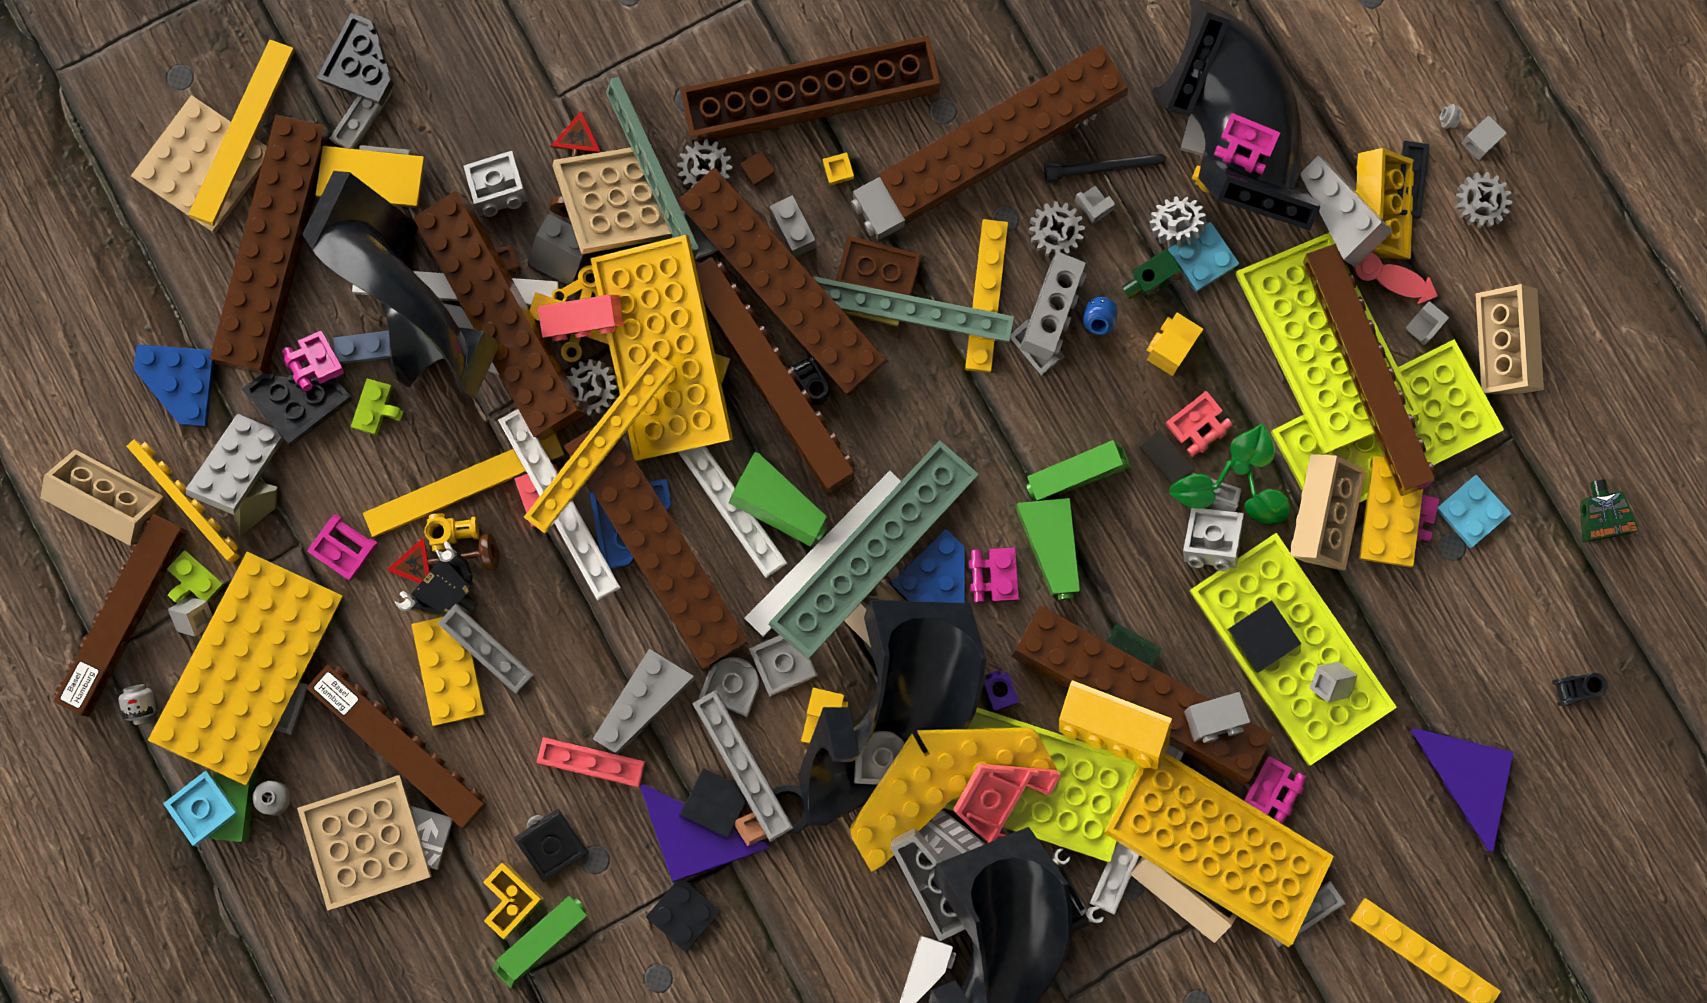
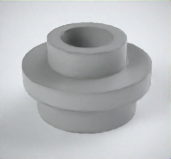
[1440,104,1462,129]

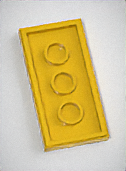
[316,146,425,208]

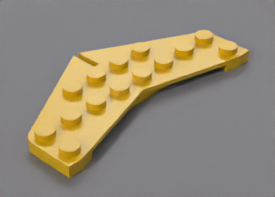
[850,728,1057,872]

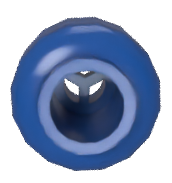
[1083,297,1118,335]

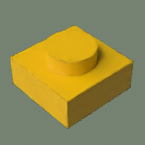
[822,152,854,186]

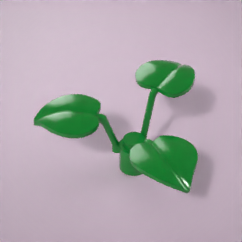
[1169,423,1290,524]

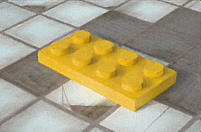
[1359,456,1423,567]
[411,617,486,727]

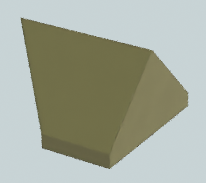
[233,481,278,536]

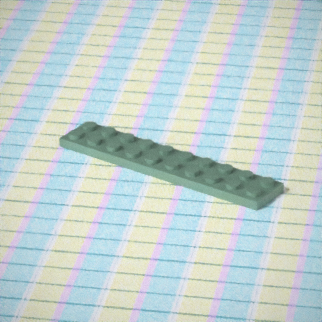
[768,440,979,660]

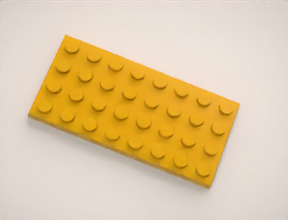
[590,235,733,461]
[148,552,343,786]
[1104,753,1334,947]

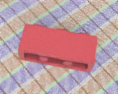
[538,295,624,342]

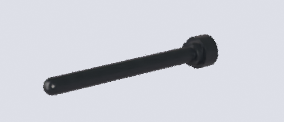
[1044,154,1166,183]

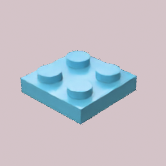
[1168,222,1239,293]
[1437,475,1511,548]
[163,770,239,847]

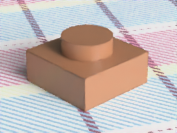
[734,813,767,846]

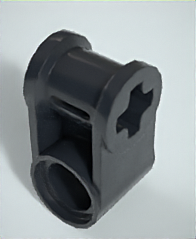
[787,353,829,405]
[1552,673,1608,706]

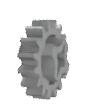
[677,139,733,188]
[1454,172,1512,229]
[1150,196,1207,248]
[1029,201,1085,257]
[566,360,619,416]

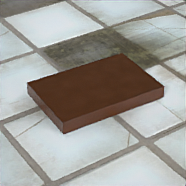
[836,236,922,296]

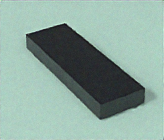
[1398,141,1429,219]

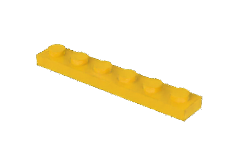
[965,219,1008,373]
[127,439,241,564]
[1350,898,1501,1003]

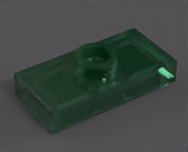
[1106,623,1162,667]

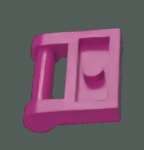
[307,514,378,581]

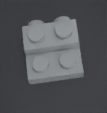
[464,151,528,217]
[1183,508,1244,571]

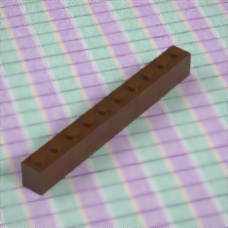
[1303,244,1436,496]

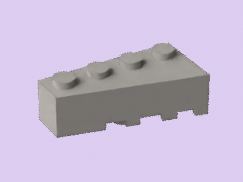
[1300,155,1393,267]
[593,649,696,754]
[890,828,965,942]

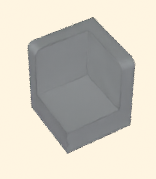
[1461,116,1506,160]
[1074,186,1115,225]
[1405,301,1449,346]
[168,597,213,636]
[1309,662,1357,703]

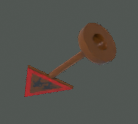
[550,111,601,218]
[387,534,499,583]

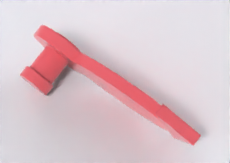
[1353,253,1437,304]

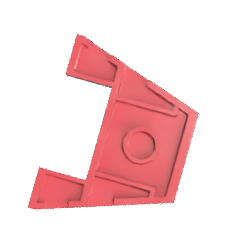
[954,764,1061,843]

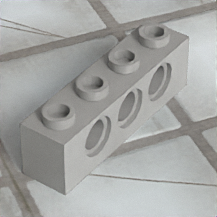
[1020,251,1087,361]

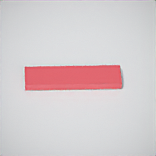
[536,737,646,787]

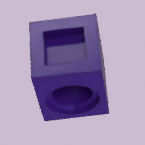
[983,670,1019,713]

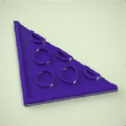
[1411,728,1513,852]
[640,784,769,883]

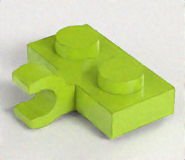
[351,378,404,435]
[167,550,225,603]

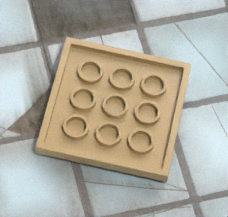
[131,95,267,234]
[552,146,673,254]
[297,775,432,911]

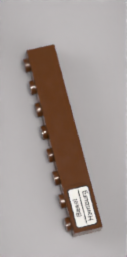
[53,514,188,717]
[307,664,487,828]

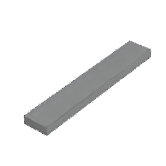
[692,690,794,842]

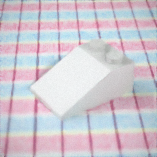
[900,935,956,1003]

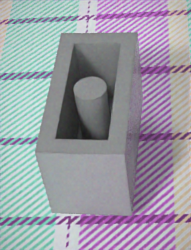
[851,177,905,241]
[770,195,816,257]
[1184,692,1250,744]

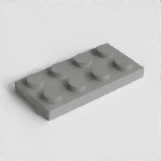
[186,414,284,515]

